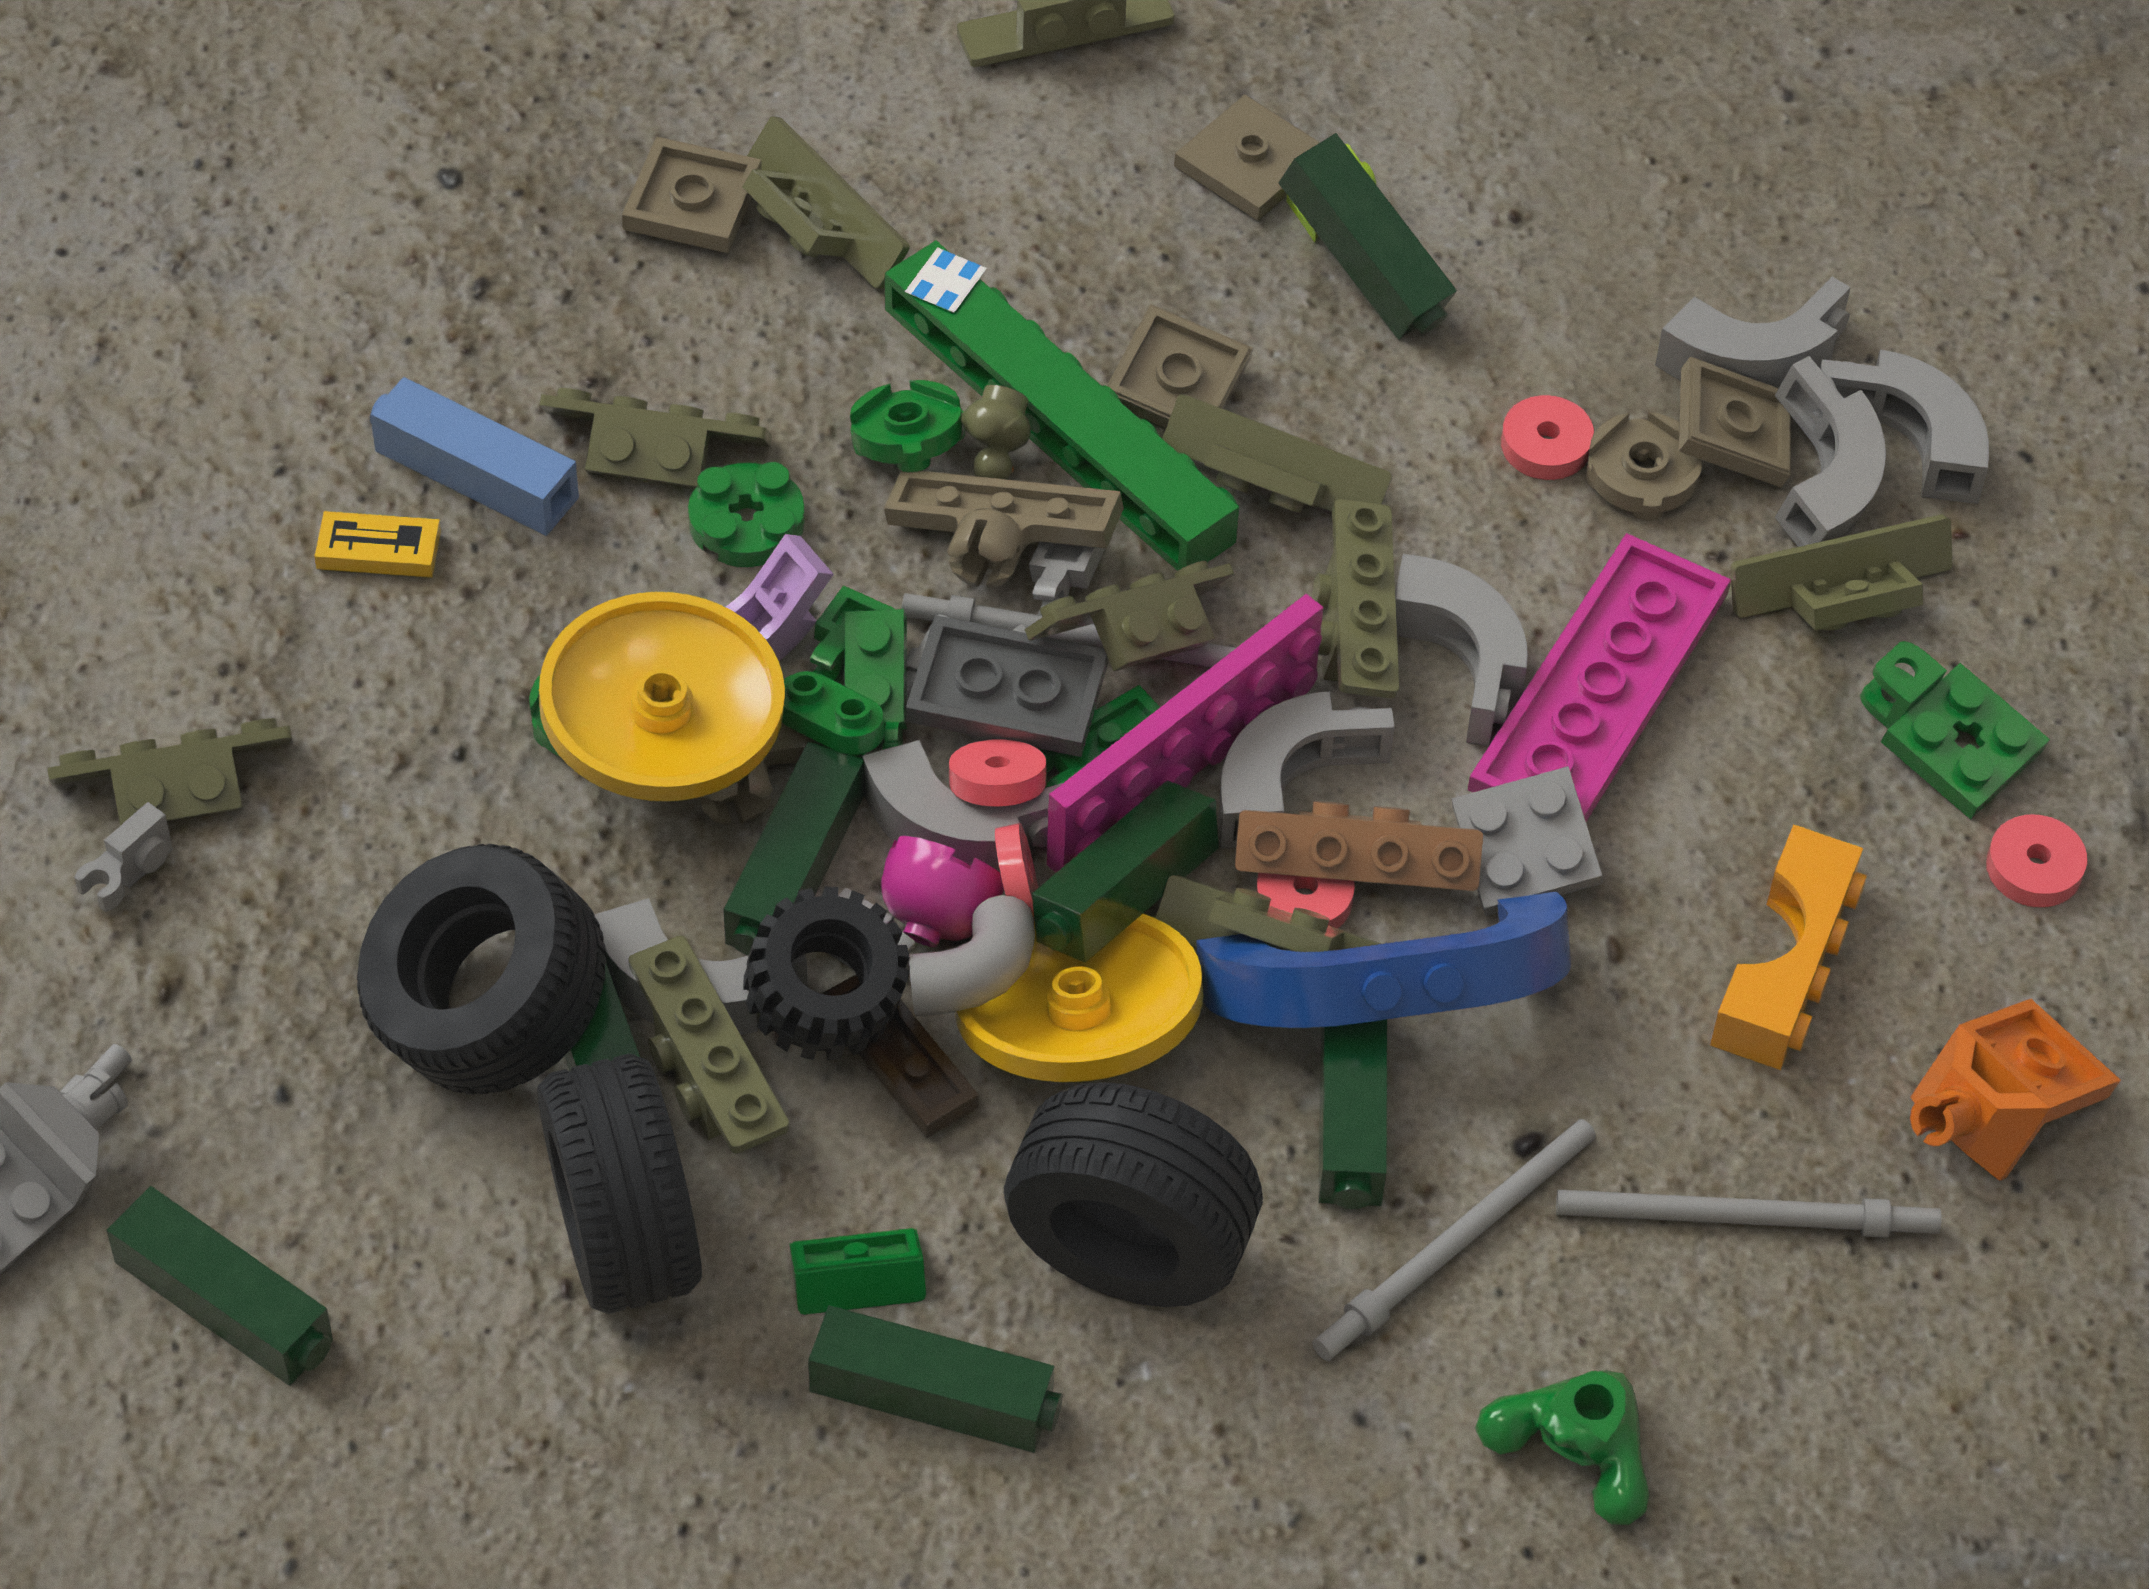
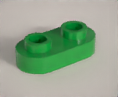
[782,671,884,755]

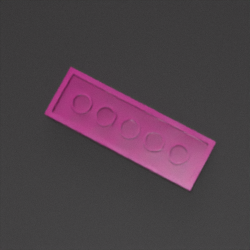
[1468,533,1731,822]
[1046,594,1323,873]

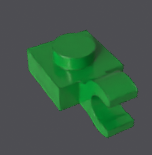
[810,585,895,682]

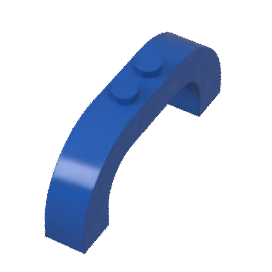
[1196,892,1571,1028]

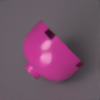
[881,836,1004,948]

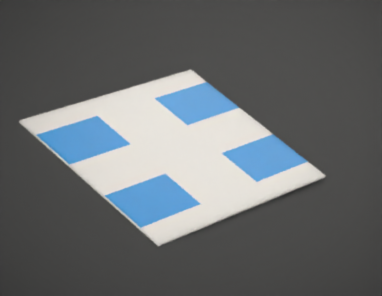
[905,247,987,313]

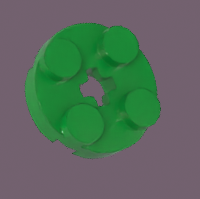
[850,380,966,473]
[688,462,805,567]

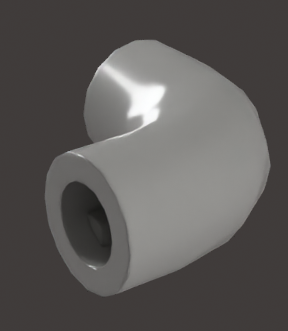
[909,895,1035,1017]

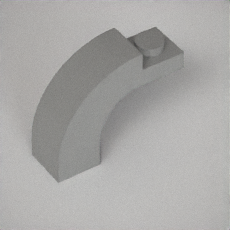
[1655,276,1851,388]
[1820,349,1989,504]
[1775,356,1886,547]
[1395,554,1528,746]
[1218,691,1395,849]
[862,740,1063,872]
[594,898,808,1035]

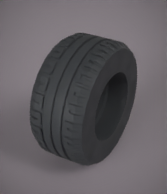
[357,844,606,1095]
[537,1053,702,1314]
[1003,1082,1263,1307]

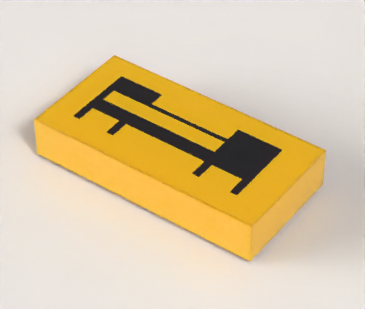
[314,511,441,578]

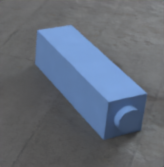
[370,377,579,536]

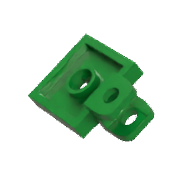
[1860,641,2050,820]

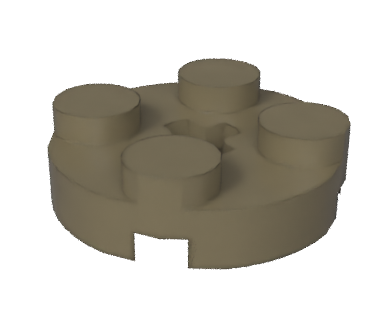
[1586,412,1702,521]

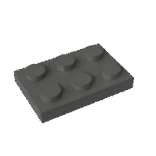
[906,615,1108,757]

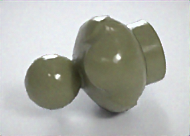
[961,385,1031,480]

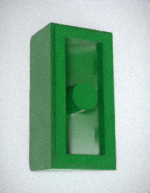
[789,1228,926,1315]

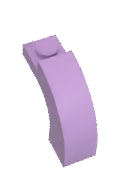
[726,534,834,661]

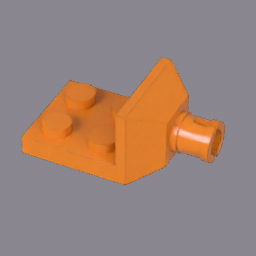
[1910,999,2121,1181]

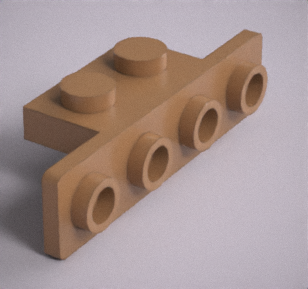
[1235,801,1483,891]

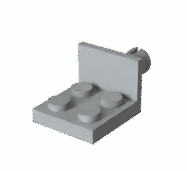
[0,1067,128,1275]

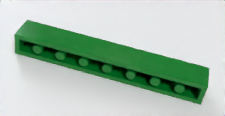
[885,240,1239,571]

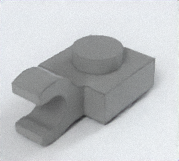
[1029,541,1105,615]
[74,802,173,912]

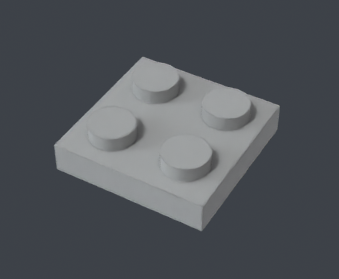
[1451,766,1603,916]

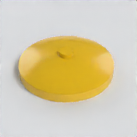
[539,592,785,801]
[954,913,1203,1082]

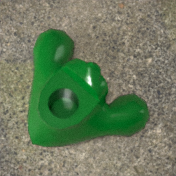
[1475,1370,1650,1525]

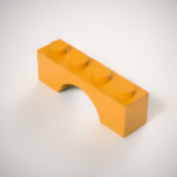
[1710,824,1867,1070]

